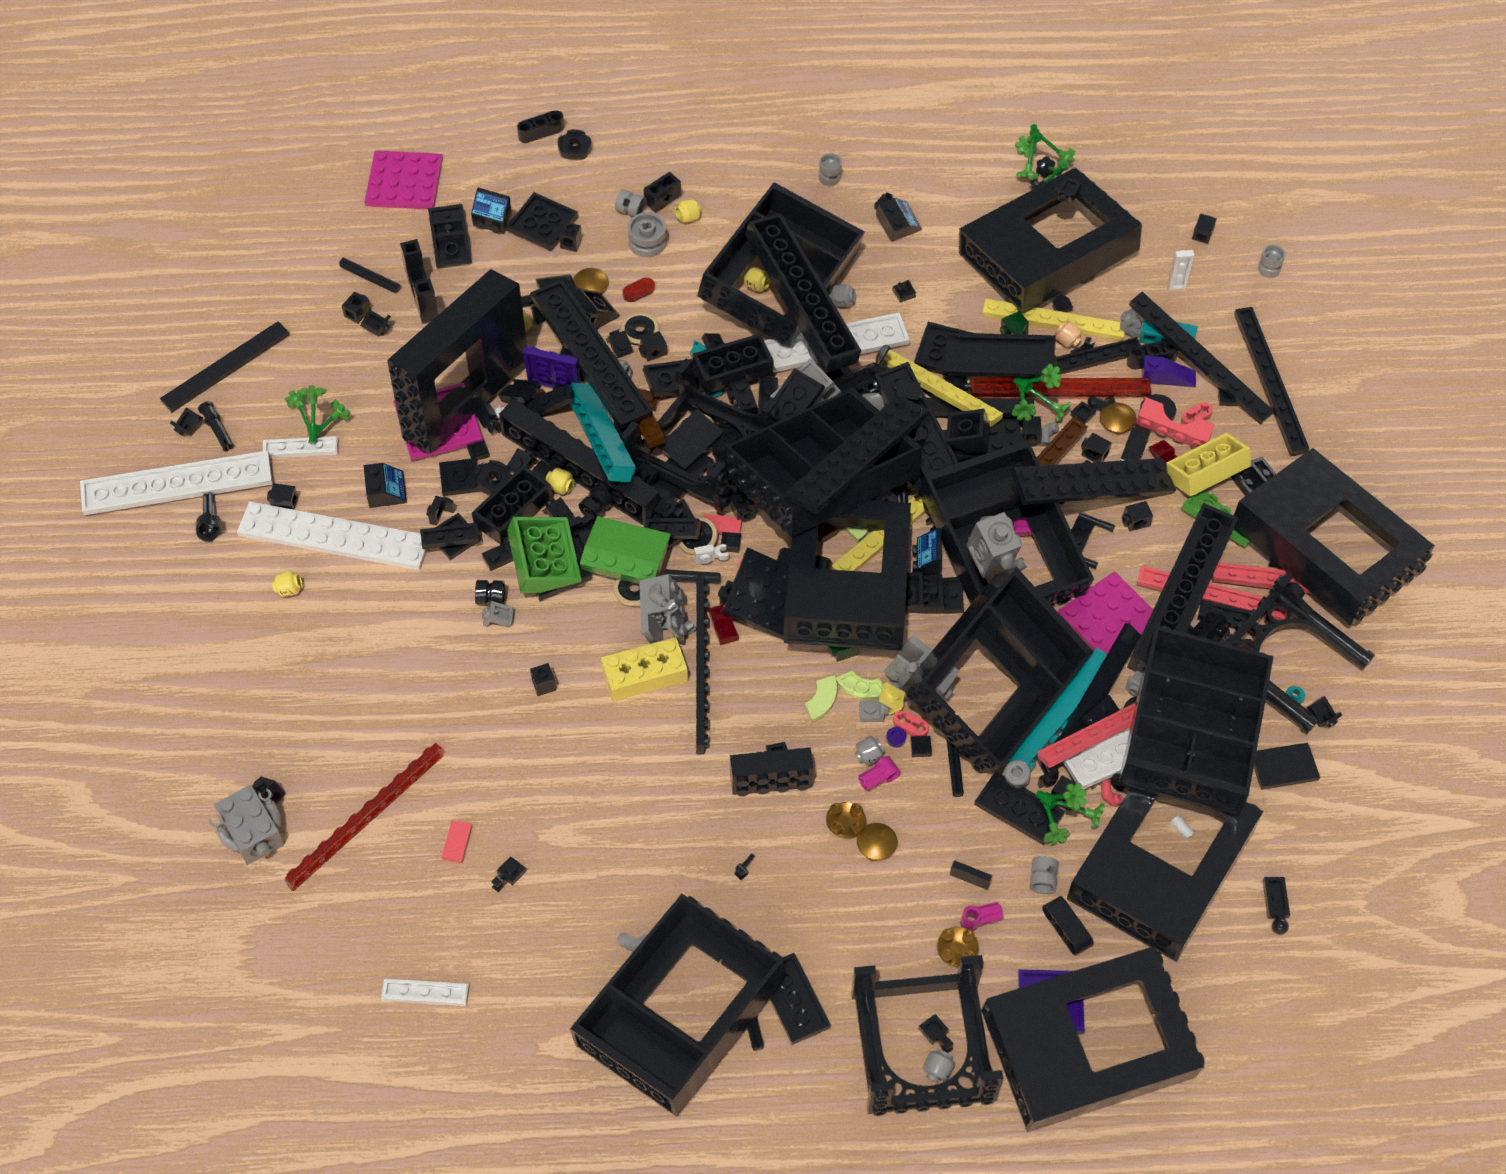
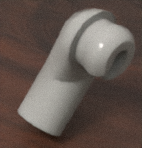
[617,933,647,951]

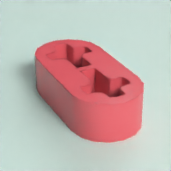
[1181,402,1213,424]
[893,710,929,736]

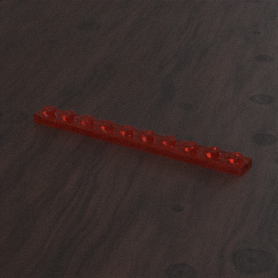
[969,378,1152,397]
[285,743,443,892]

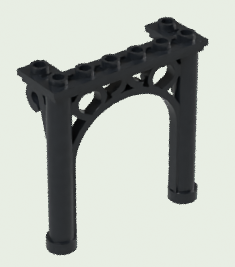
[1220,571,1375,734]

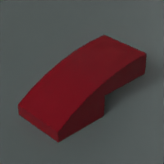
[1149,440,1177,466]
[708,604,739,645]

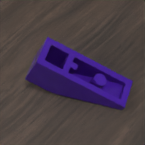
[1141,356,1196,387]

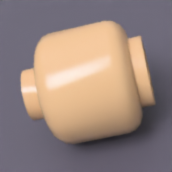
[1055,321,1082,348]

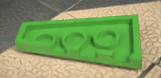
[1181,489,1250,548]

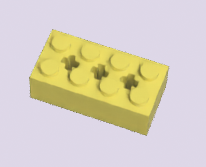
[1166,433,1251,497]
[601,637,688,701]

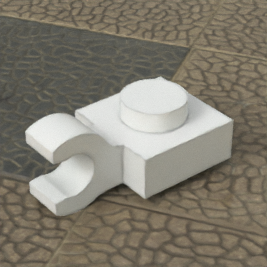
[694,544,729,564]

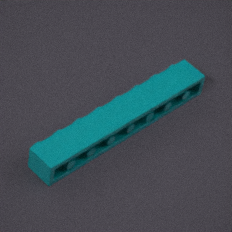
[570,382,636,482]
[1005,648,1107,772]

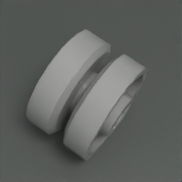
[628,212,666,258]

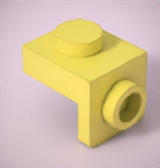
[879,682,905,715]

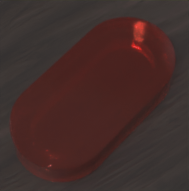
[622,277,655,302]

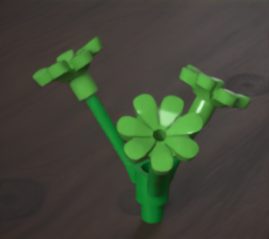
[1015,124,1076,179]
[1012,364,1072,422]
[284,385,351,444]
[1036,783,1105,845]

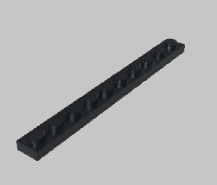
[1129,291,1274,425]
[1234,307,1310,455]
[696,575,708,754]

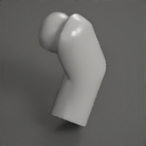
[1041,422,1059,447]

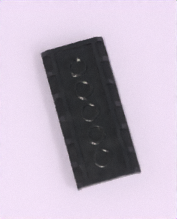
[942,333,1056,378]

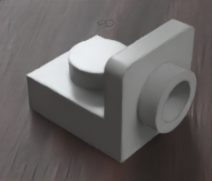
[1120,308,1142,338]
[482,601,514,627]
[1125,671,1142,696]
[859,701,888,722]

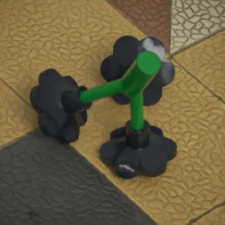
[1030,156,1067,189]

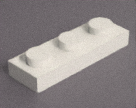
[1167,250,1194,291]

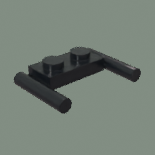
[1071,512,1116,569]

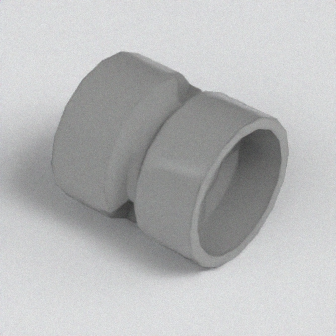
[819,153,842,186]
[615,189,647,217]
[1258,245,1285,278]
[1030,856,1059,894]

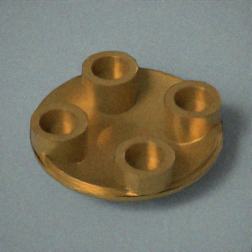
[573,268,608,293]
[1099,402,1136,435]
[826,802,866,838]
[857,823,897,862]
[937,927,979,967]

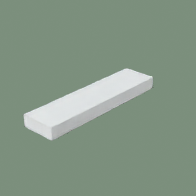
[263,436,338,458]
[381,979,469,1006]

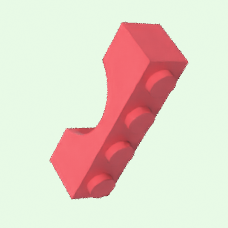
[1135,397,1215,448]

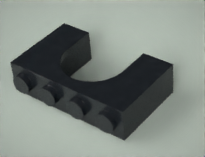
[400,239,438,323]

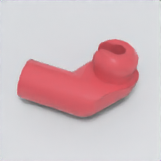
[1101,780,1123,806]

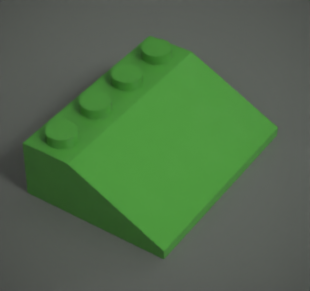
[580,516,671,584]
[507,517,581,593]

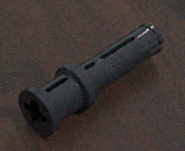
[198,401,234,451]

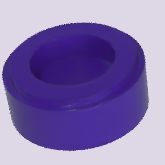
[886,727,906,748]

